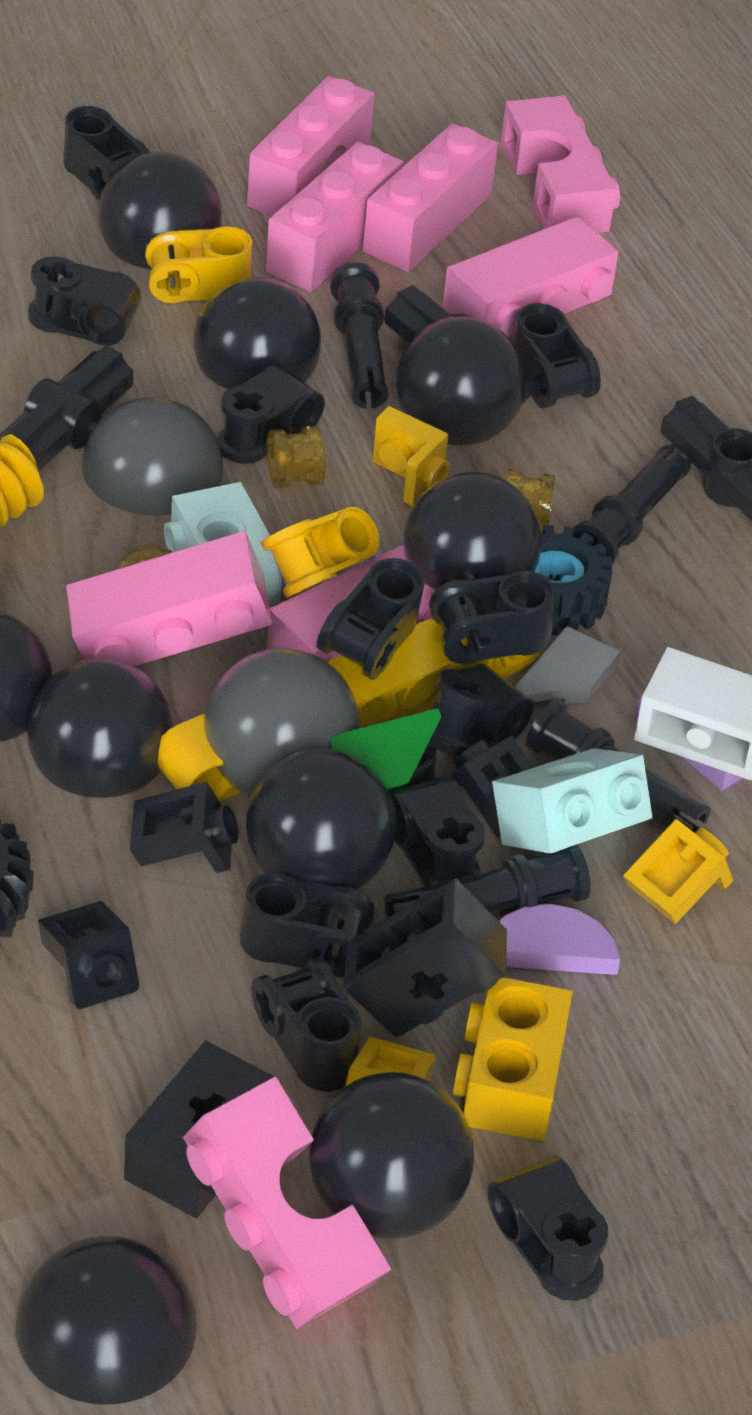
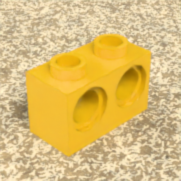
[453,977,573,1142]

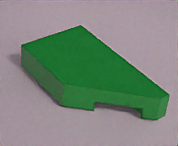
[330,708,441,791]

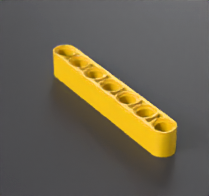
[157,605,547,801]

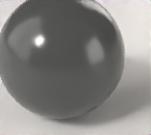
[82,397,223,515]
[204,648,360,797]

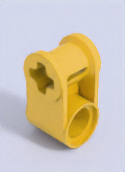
[145,226,252,304]
[260,507,380,599]

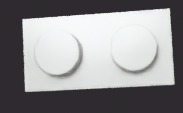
[634,647,752,781]

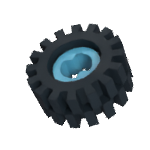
[535,525,613,635]

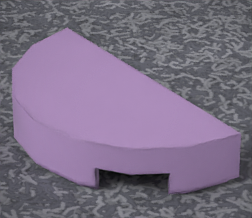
[499,904,620,975]

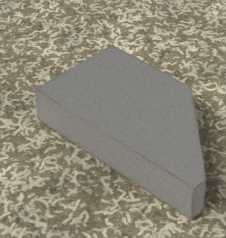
[515,626,621,705]

